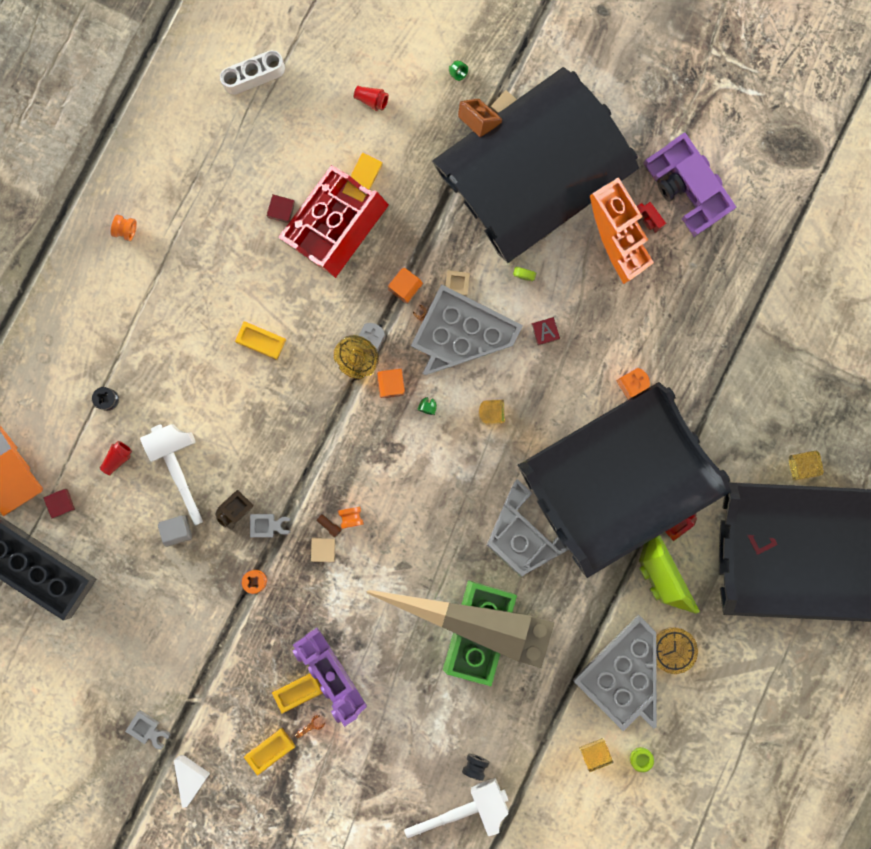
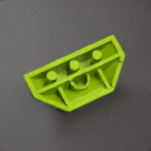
[639,535,700,614]

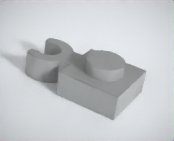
[250,514,291,538]
[125,710,171,750]

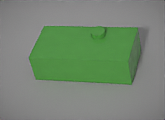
[443,580,517,686]

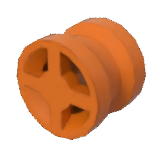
[111,214,137,241]
[338,506,364,529]
[241,570,267,594]

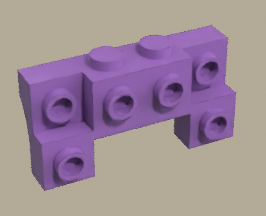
[643,132,737,237]
[293,627,367,727]

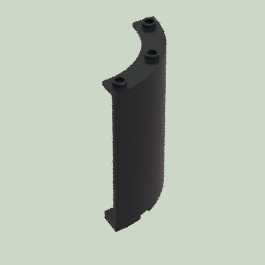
[432,67,639,263]
[517,382,731,578]
[719,482,871,622]

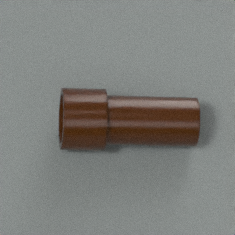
[316,514,342,538]

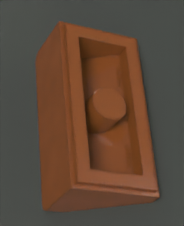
[458,98,502,137]

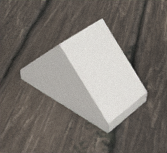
[174,755,210,808]

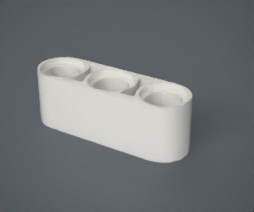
[220,50,285,95]

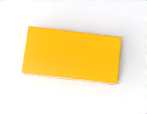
[342,152,383,202]
[235,321,286,360]
[272,673,323,714]
[244,728,295,776]

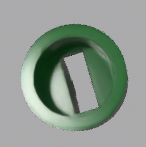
[448,60,468,81]
[417,397,437,415]

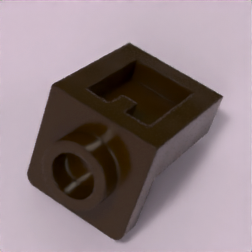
[215,490,254,530]

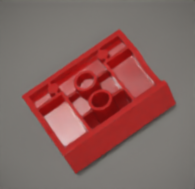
[278,165,389,278]

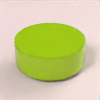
[513,267,537,282]
[630,747,654,772]

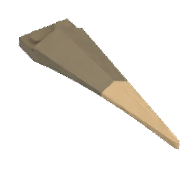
[366,590,555,668]

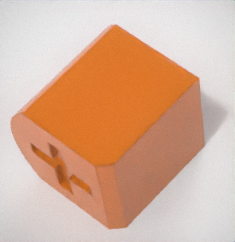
[388,268,423,304]
[377,368,405,398]
[616,368,650,400]

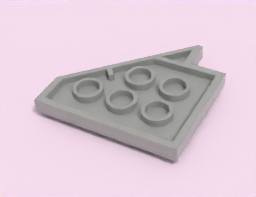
[411,284,523,375]
[573,615,657,731]

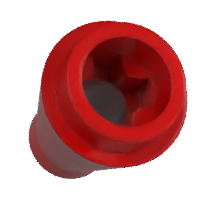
[353,85,389,111]
[99,441,132,476]

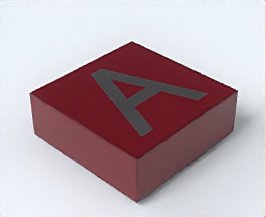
[531,317,560,346]

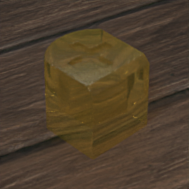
[478,400,505,425]
[789,450,824,480]
[579,738,614,772]

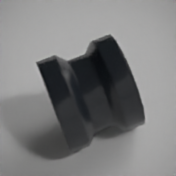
[658,173,686,202]
[92,387,119,411]
[462,753,490,781]

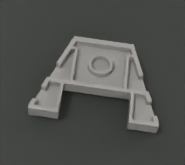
[487,479,569,577]

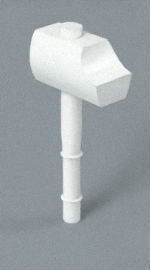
[140,424,203,525]
[405,778,509,838]

